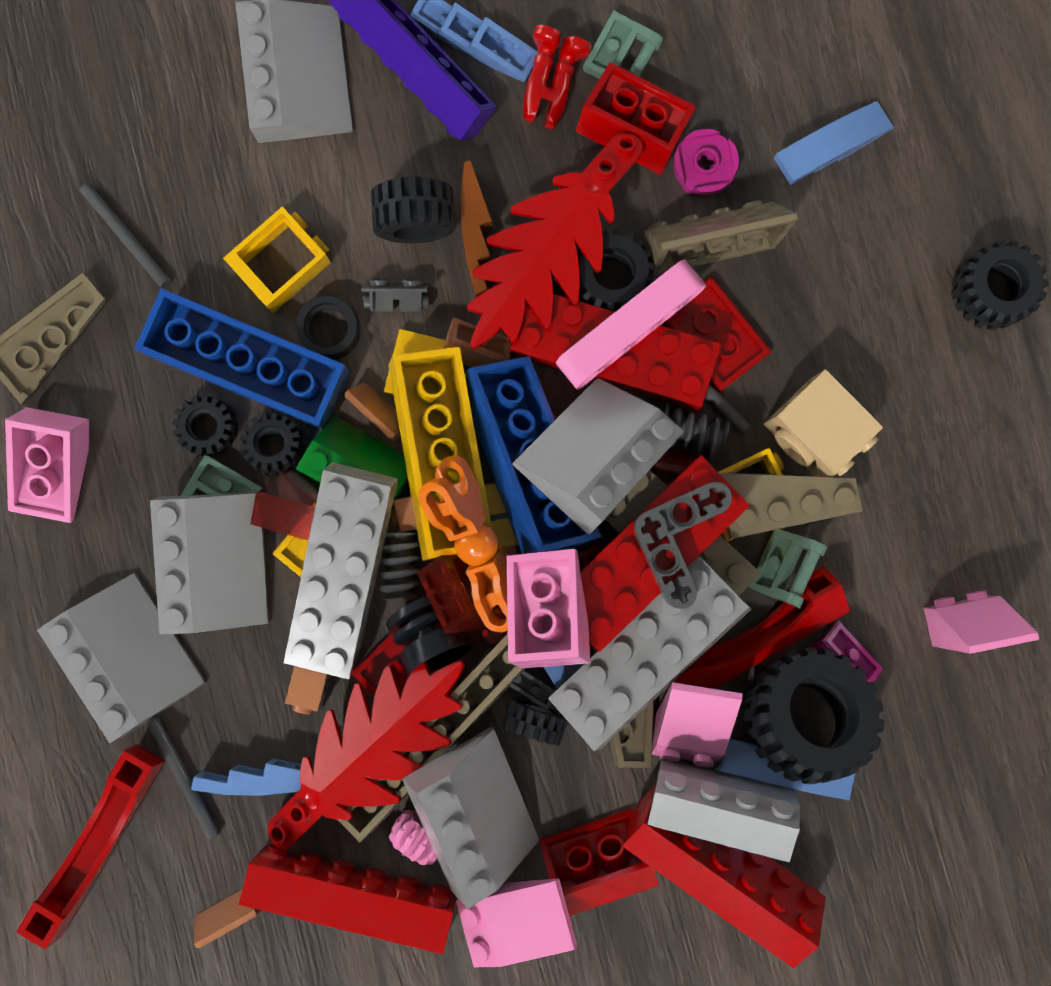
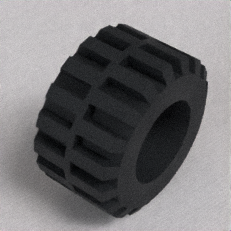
[371,176,456,243]
[577,229,655,312]
[951,240,1049,330]

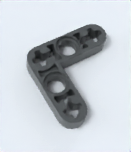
[633,482,732,609]

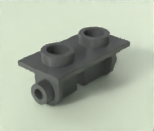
[361,278,430,312]

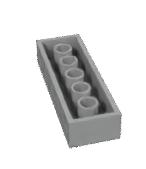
[284,462,398,679]
[548,556,751,751]

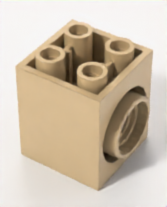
[763,369,883,477]

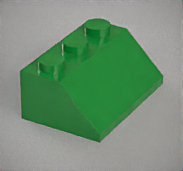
[296,415,409,509]

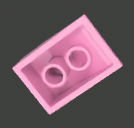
[5,407,89,523]
[507,549,590,668]
[924,590,1039,654]
[651,682,742,768]
[456,878,578,968]

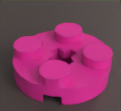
[673,129,739,196]

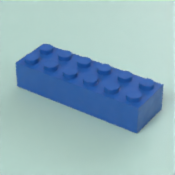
[134,288,351,429]
[465,356,601,554]

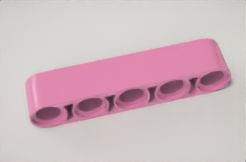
[556,259,707,390]

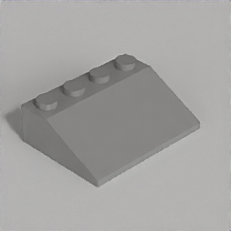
[235,0,353,143]
[512,378,684,535]
[150,492,269,635]
[37,573,206,743]
[402,727,539,909]
[648,759,800,862]

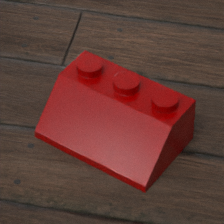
[575,62,696,175]
[539,808,659,916]

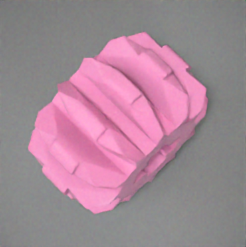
[389,810,437,865]

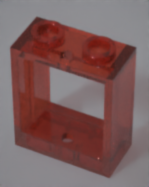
[417,555,506,634]

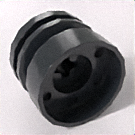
[386,592,474,676]

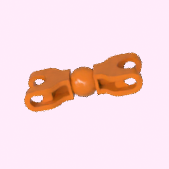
[418,456,508,632]

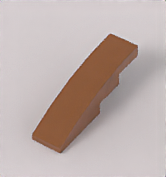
[461,160,492,298]

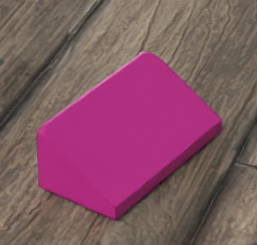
[810,621,883,683]

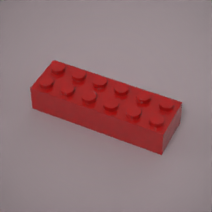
[510,294,721,413]
[580,455,750,652]
[622,784,826,969]
[239,844,456,955]

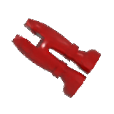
[523,25,592,130]

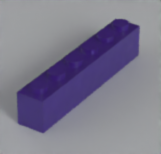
[329,0,497,140]

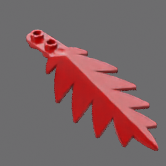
[467,132,642,350]
[268,660,465,849]

